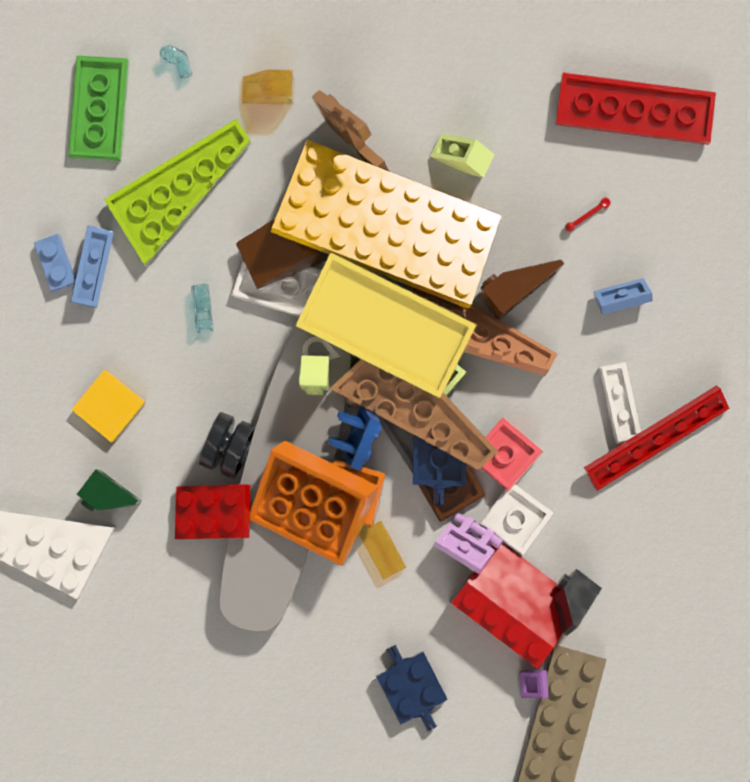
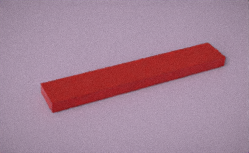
[584,385,730,491]

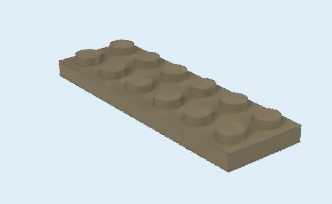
[517,645,607,782]

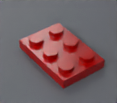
[175,484,251,540]

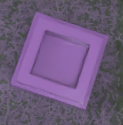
[519,670,549,698]

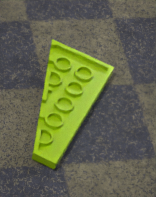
[104,118,251,266]

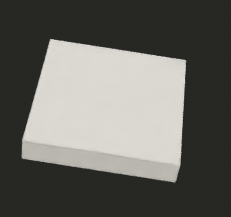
[480,485,553,556]

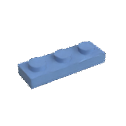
[70,225,114,308]

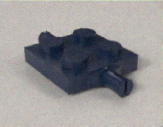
[412,435,467,504]
[376,644,448,731]

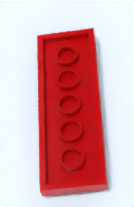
[555,72,716,145]

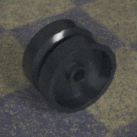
[199,412,256,479]

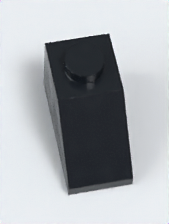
[554,569,602,636]

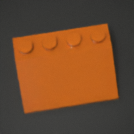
[250,441,379,566]

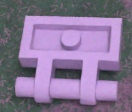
[435,513,504,574]

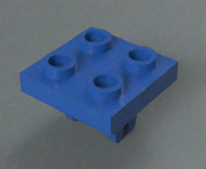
[327,405,381,471]

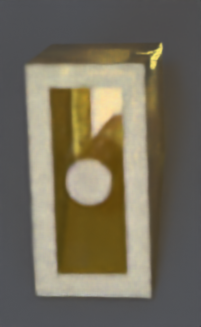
[242,69,294,104]

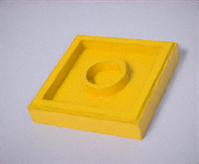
[71,369,146,443]

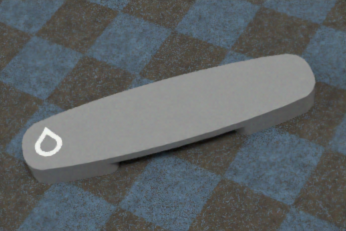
[219,327,352,632]

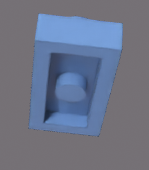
[34,234,76,292]
[594,278,653,314]

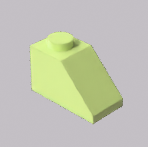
[430,134,495,178]

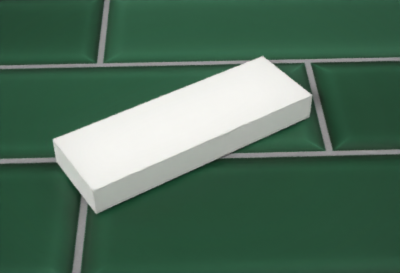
[599,362,641,444]

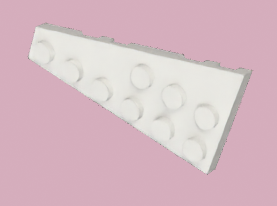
[0,511,115,599]

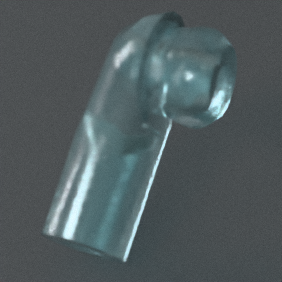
[159,45,192,78]

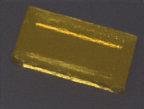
[359,521,406,580]

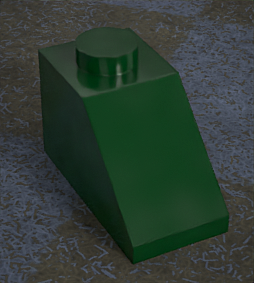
[76,469,142,512]

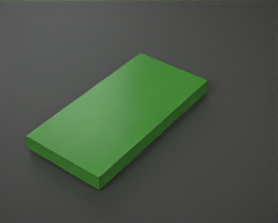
[68,55,129,161]

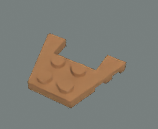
[312,90,389,171]

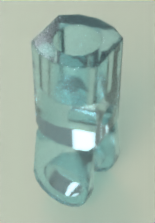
[191,284,214,333]

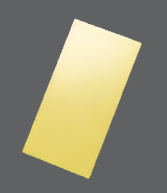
[296,253,476,398]

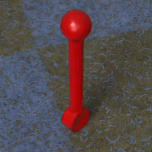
[565,198,611,232]

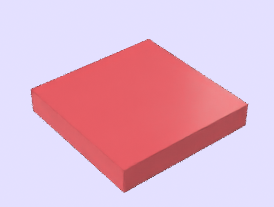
[481,417,543,492]

